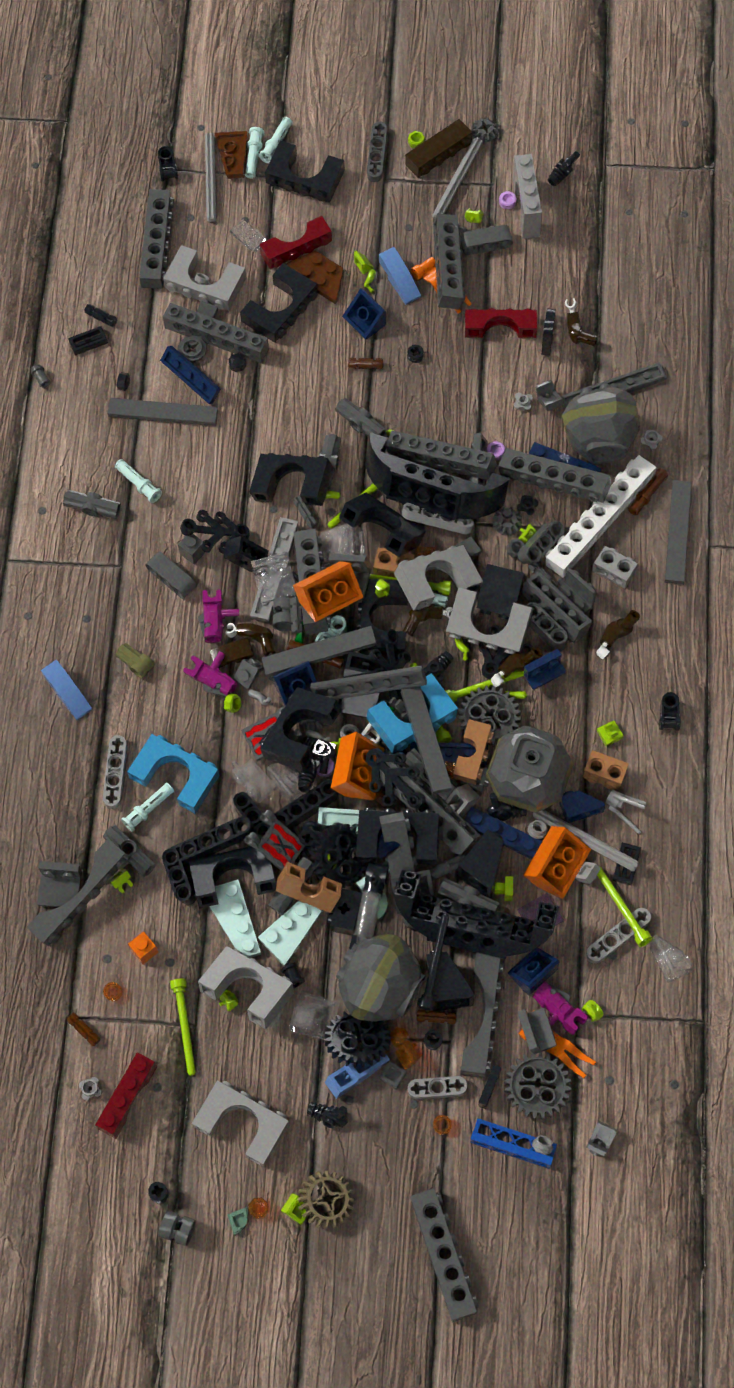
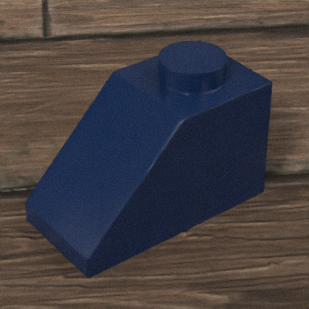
[559,791,605,823]

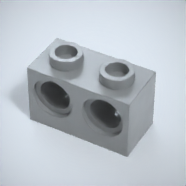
[593,546,638,589]

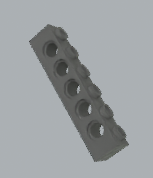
[139,189,174,289]
[433,213,465,309]
[163,303,269,363]
[386,431,497,480]
[498,448,612,503]
[294,528,331,635]
[380,757,480,856]
[410,1188,479,1323]

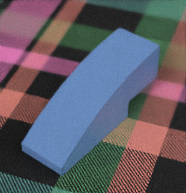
[379,247,421,305]
[41,659,92,720]
[325,1055,390,1099]

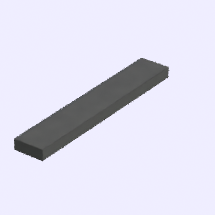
[560,362,667,411]
[108,398,218,426]
[665,480,691,584]
[262,626,377,677]
[310,665,427,699]
[401,686,452,795]

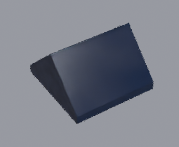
[342,288,386,339]
[273,661,317,705]
[508,948,560,996]

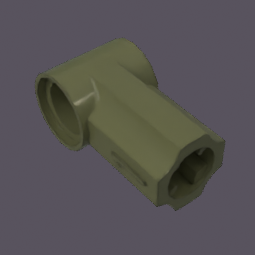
[115,643,155,679]

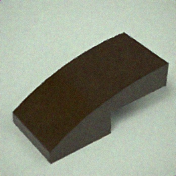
[210,638,254,668]

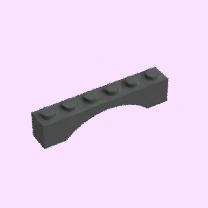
[27,838,130,946]
[460,952,504,1078]

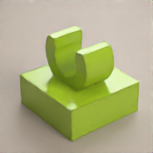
[597,720,624,747]
[110,868,133,893]
[495,876,513,901]

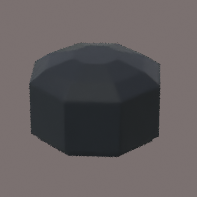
[228,353,246,372]
[116,372,130,391]

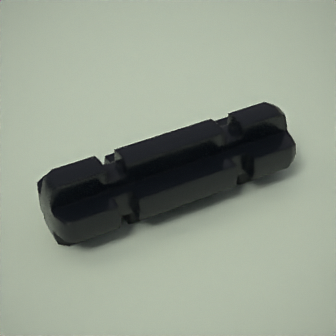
[84,304,117,327]

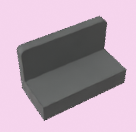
[517,1008,557,1055]

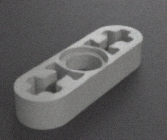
[408,1076,467,1100]

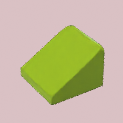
[354,251,374,274]
[281,1194,306,1225]

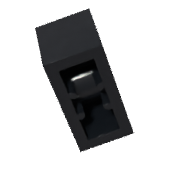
[224,536,269,572]
[327,888,363,935]

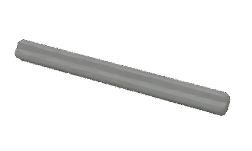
[205,133,216,222]
[432,137,483,219]
[533,810,639,871]

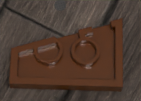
[214,131,249,179]

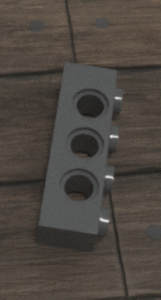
[521,571,592,643]

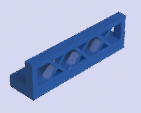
[470,1118,557,1169]

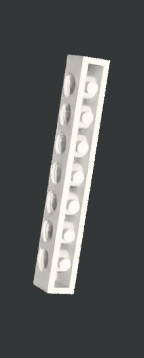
[545,455,656,578]

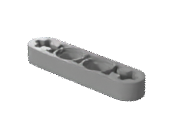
[402,503,474,534]
[103,735,127,809]
[586,908,651,964]

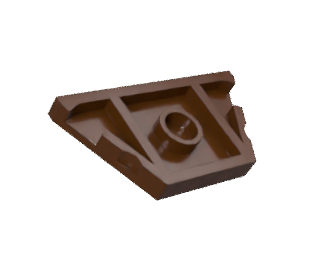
[285,251,344,304]

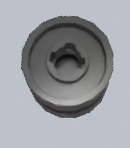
[272,597,293,631]
[158,1210,196,1246]

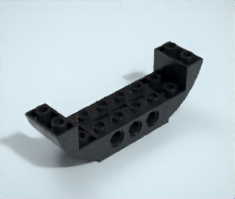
[366,432,510,521]
[393,870,559,959]

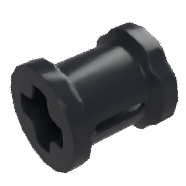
[281,962,305,988]
[148,1182,169,1204]

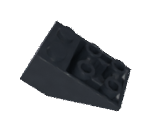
[338,651,387,718]

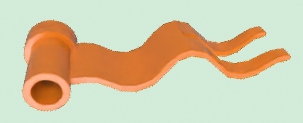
[410,257,472,314]
[518,1010,596,1078]

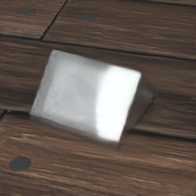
[267,763,315,804]

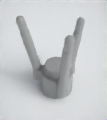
[606,790,647,834]

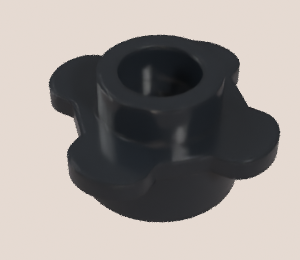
[517,495,538,515]

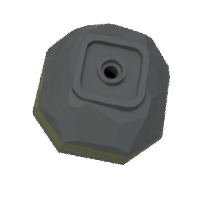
[562,384,640,464]
[486,726,574,813]
[336,934,426,1021]

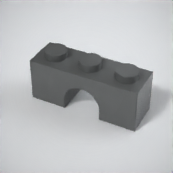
[379,812,417,878]

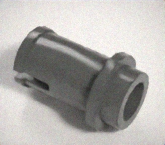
[31,364,51,388]

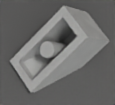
[439,784,480,824]

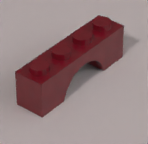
[259,216,332,269]
[465,308,537,338]
[95,1052,157,1139]

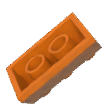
[293,561,363,622]
[331,731,385,800]
[523,826,591,899]

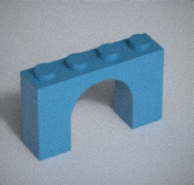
[367,673,458,754]
[127,734,220,814]

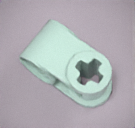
[315,615,347,642]

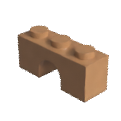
[453,719,494,785]
[276,862,342,913]

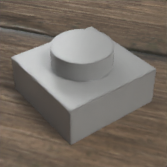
[575,861,601,884]

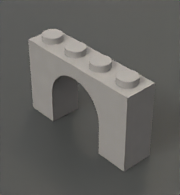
[513,154,542,239]
[163,245,246,311]
[394,545,483,611]
[446,587,533,654]
[198,946,294,1029]
[192,1080,290,1168]

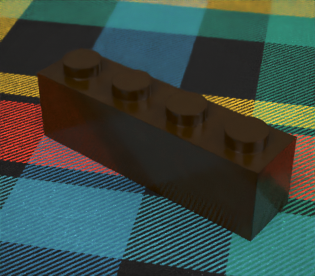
[405,119,472,178]

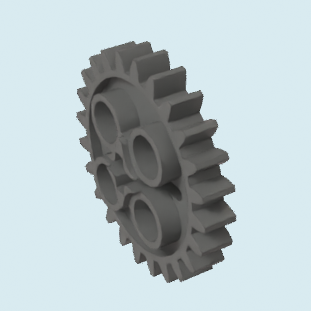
[459,686,521,747]
[504,1052,571,1120]

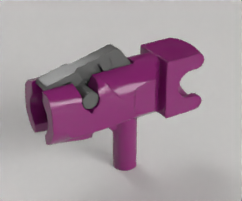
[198,589,240,643]
[183,651,237,697]
[533,981,588,1035]

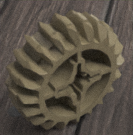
[298,1170,354,1229]

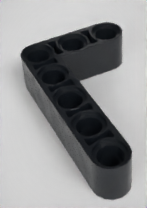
[233,780,338,840]
[162,816,256,905]

